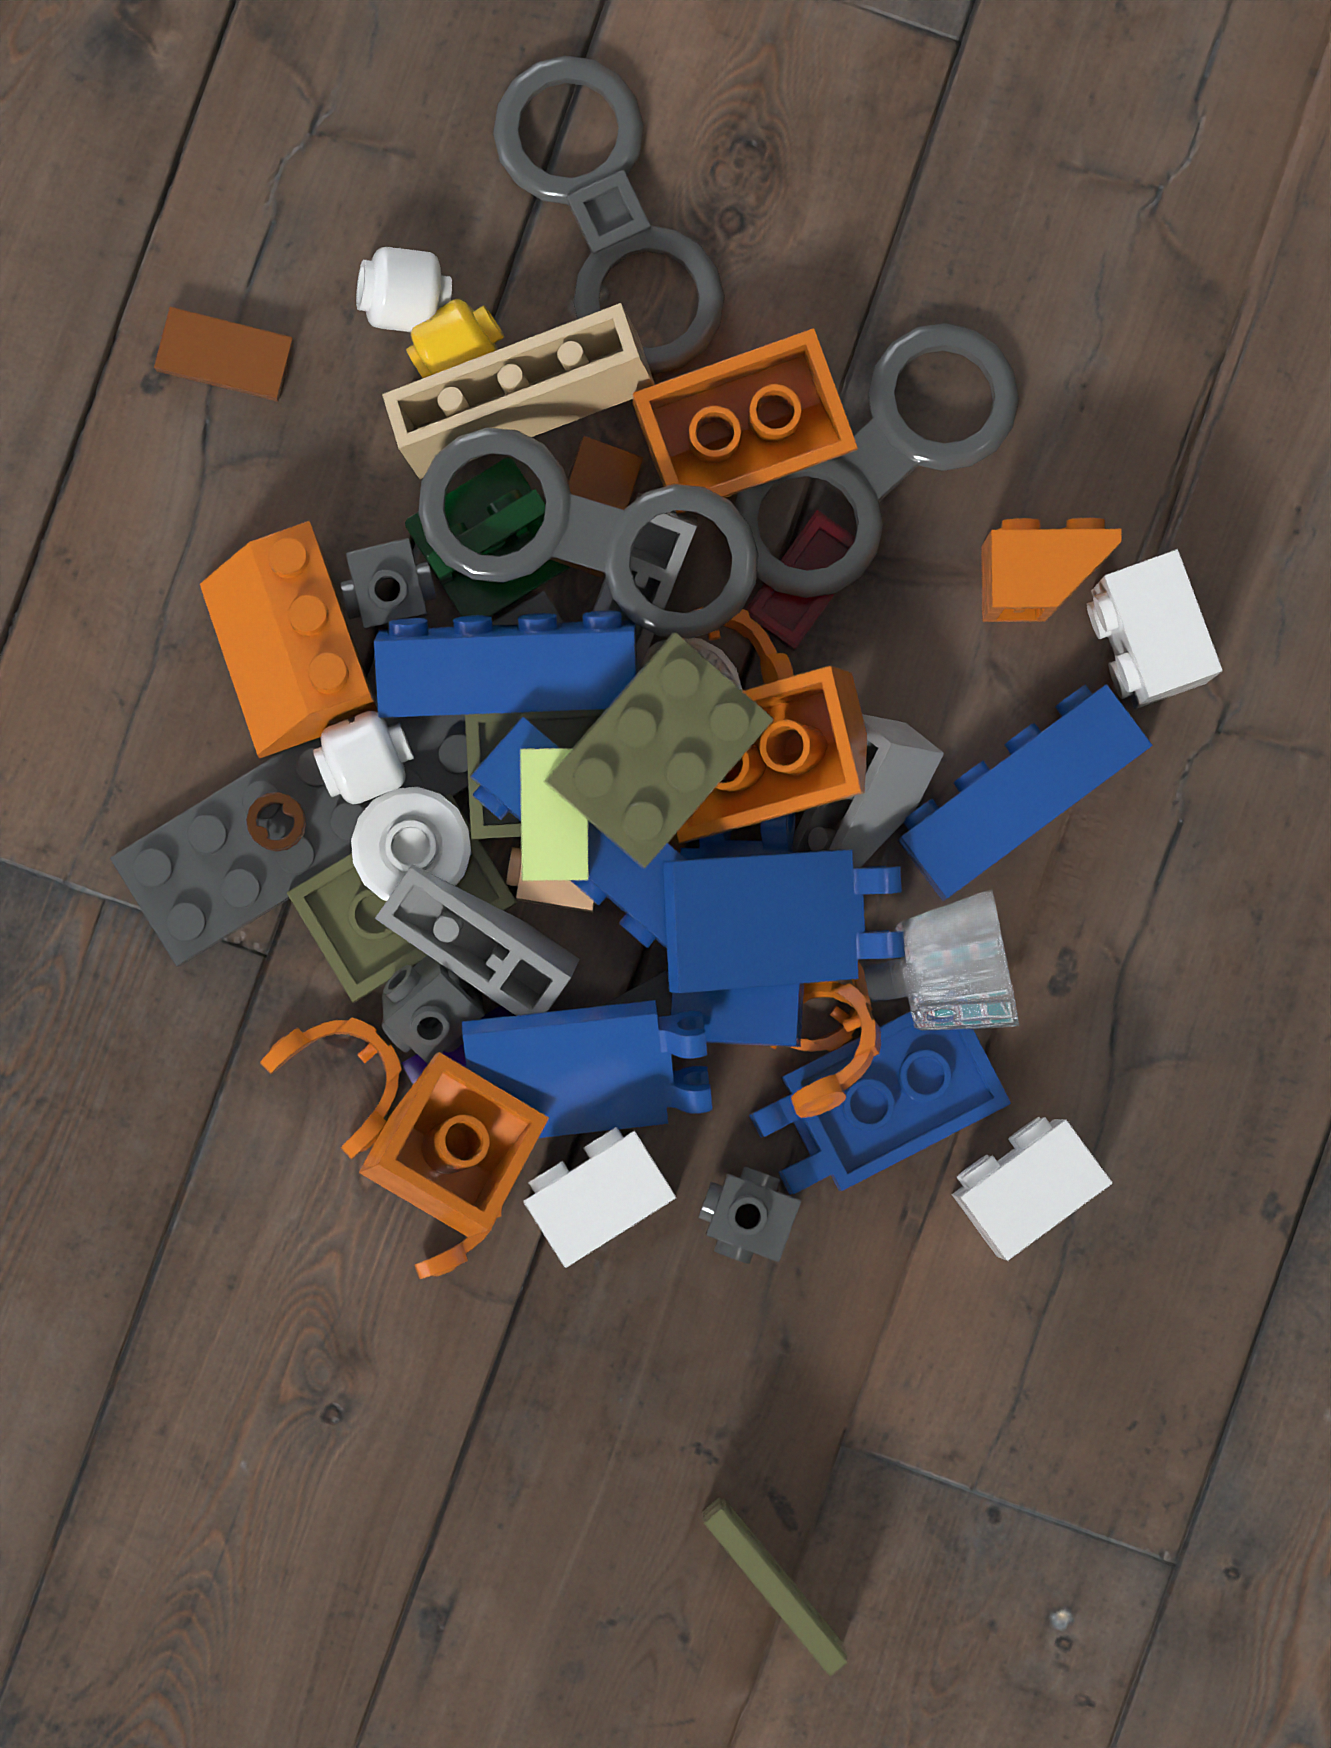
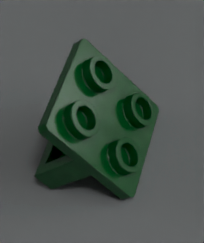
[405,457,571,617]

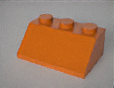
[633,328,858,515]
[200,521,378,759]
[676,666,867,844]

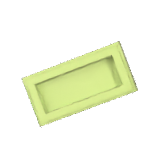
[520,749,588,881]

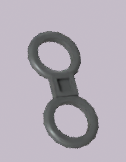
[493,56,725,375]
[734,323,1019,598]
[418,427,758,639]

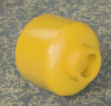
[406,299,505,378]

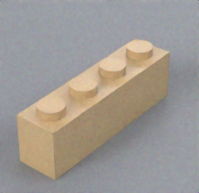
[382,303,655,479]

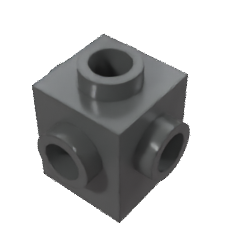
[341,538,437,630]
[382,955,485,1064]
[698,1166,801,1264]

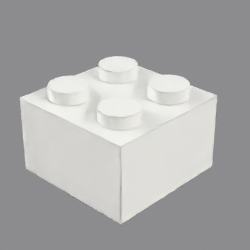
[1087,549,1223,709]
[951,1117,1112,1261]
[523,1127,676,1268]

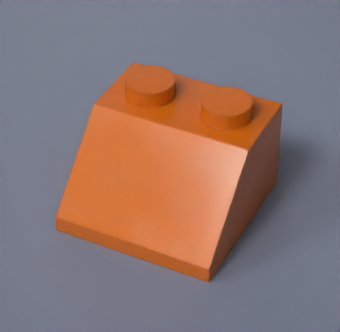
[359,1052,549,1237]

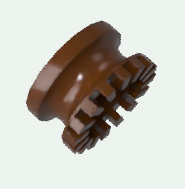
[246,792,307,852]

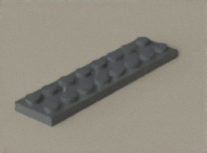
[110,591,564,967]

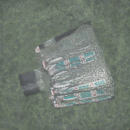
[863,890,1019,1031]

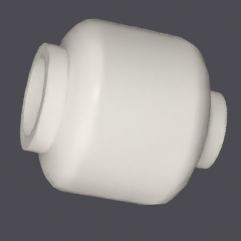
[356,247,452,332]
[313,711,414,804]

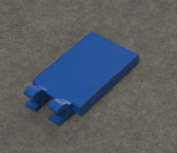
[671,813,804,1047]
[663,849,905,993]
[749,990,1011,1195]
[462,1000,713,1138]

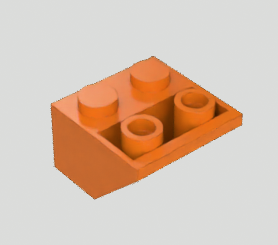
[981,518,1122,622]

